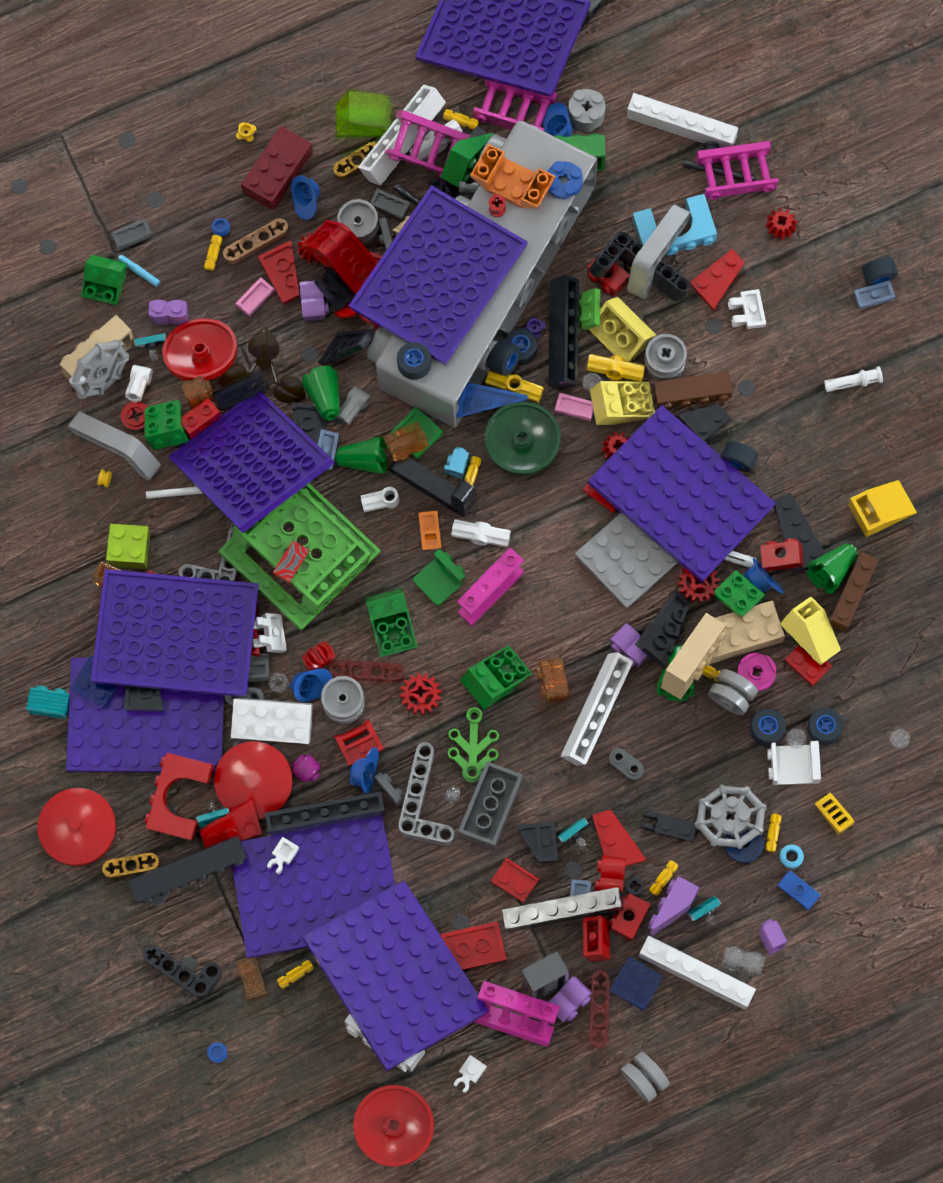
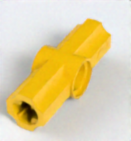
[587,354,645,382]
[485,370,544,403]

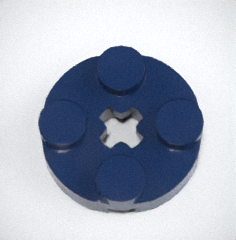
[725,830,764,863]

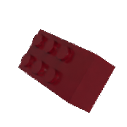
[241,126,313,211]

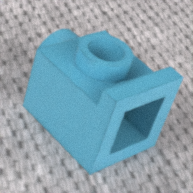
[444,447,469,479]

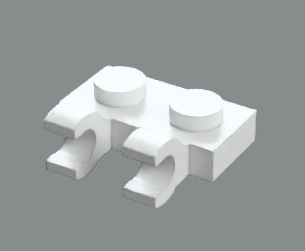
[728,289,766,329]
[253,613,287,653]

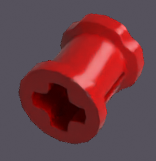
[489,194,506,218]

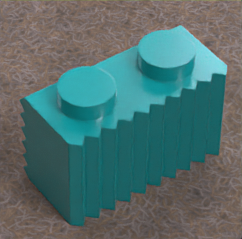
[26,685,70,719]

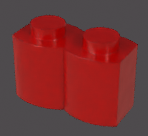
[595,855,626,892]

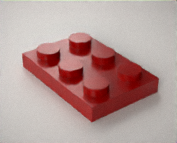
[440,921,506,971]

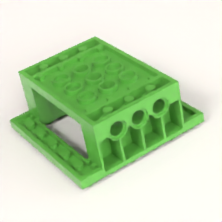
[218,483,381,631]

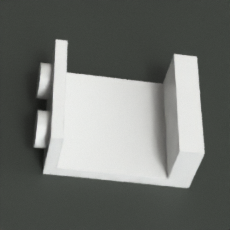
[767,741,821,785]

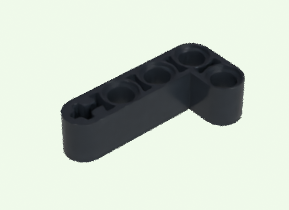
[143,946,222,999]

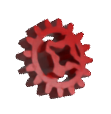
[678,568,720,604]
[400,673,442,715]

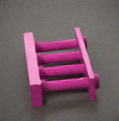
[473,79,557,131]
[384,110,470,178]
[695,141,779,200]
[457,548,524,627]
[474,981,560,1047]

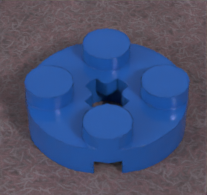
[547,161,583,199]

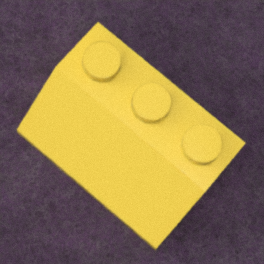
[589,297,656,362]

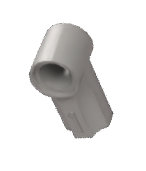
[337,386,371,425]

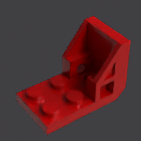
[302,220,378,295]

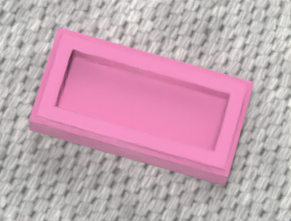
[236,277,275,317]
[555,393,594,421]

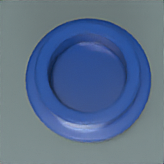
[211,218,230,236]
[207,1043,227,1063]

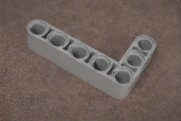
[627,204,691,299]
[67,411,161,481]
[179,522,238,581]
[399,742,455,846]

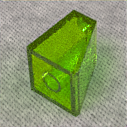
[336,89,392,137]

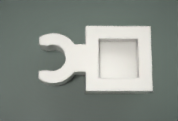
[267,837,300,875]
[454,1055,487,1093]

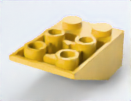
[848,480,917,537]

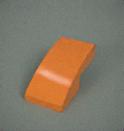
[418,511,441,550]

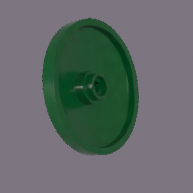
[485,401,560,476]

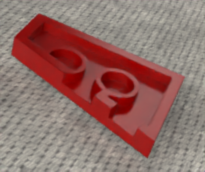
[258,240,300,305]
[690,249,744,311]
[200,797,262,848]
[592,810,646,867]

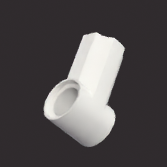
[125,365,153,403]
[361,487,399,512]

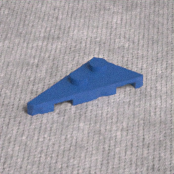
[456,382,528,418]

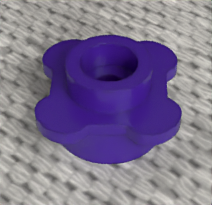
[524,317,546,338]

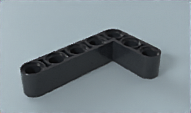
[590,231,690,301]
[388,453,476,517]

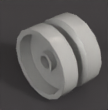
[337,199,379,246]
[645,334,687,381]
[708,669,758,715]
[321,676,365,724]
[620,1051,670,1103]

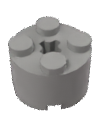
[568,89,605,132]

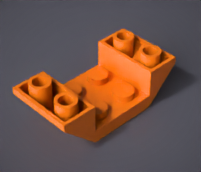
[470,144,555,209]

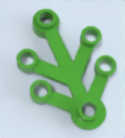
[448,707,499,783]

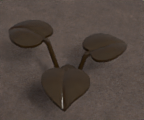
[220,326,307,403]

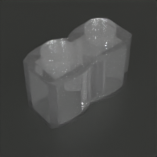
[721,947,765,975]

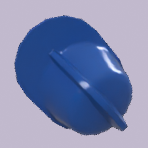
[543,103,573,137]
[291,175,320,220]
[743,558,784,593]
[289,668,333,702]
[350,747,379,794]

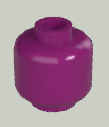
[292,754,321,783]

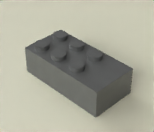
[458,761,523,851]
[522,951,569,1000]

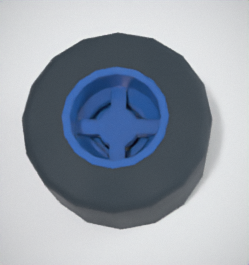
[861,256,898,286]
[505,328,537,365]
[488,339,520,376]
[397,342,432,380]
[721,441,758,472]
[807,708,843,745]
[750,709,786,746]

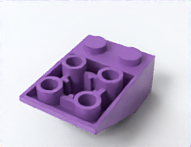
[648,876,699,936]

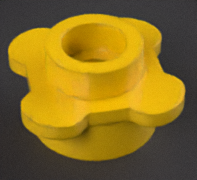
[236,123,256,142]

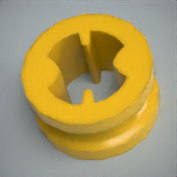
[98,469,112,488]

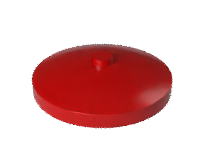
[162,318,238,382]
[214,741,293,819]
[37,788,116,866]
[354,1085,434,1167]

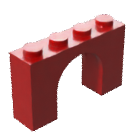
[144,753,214,841]

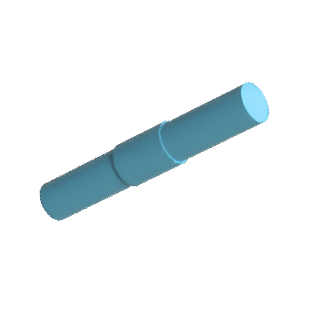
[118,255,160,287]

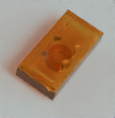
[237,957,267,1000]

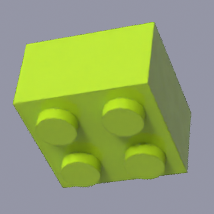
[106,524,151,569]

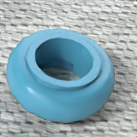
[779,844,804,869]

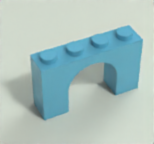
[632,194,717,255]

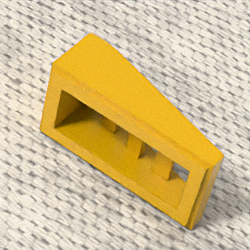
[815,792,855,835]

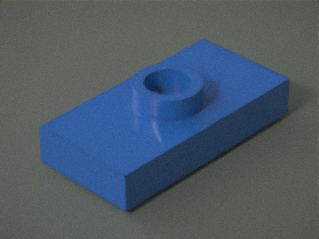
[777,870,821,911]

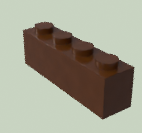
[653,371,732,410]
[830,552,879,633]

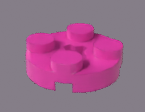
[738,653,776,692]

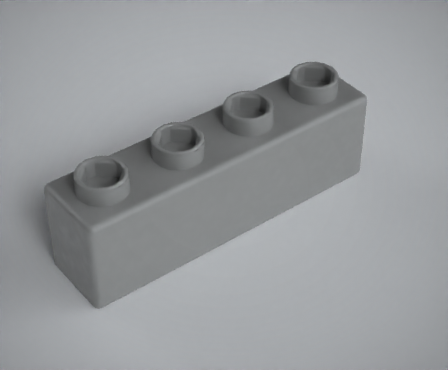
[367,121,597,428]

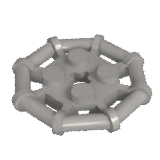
[70,340,129,399]
[695,784,767,849]

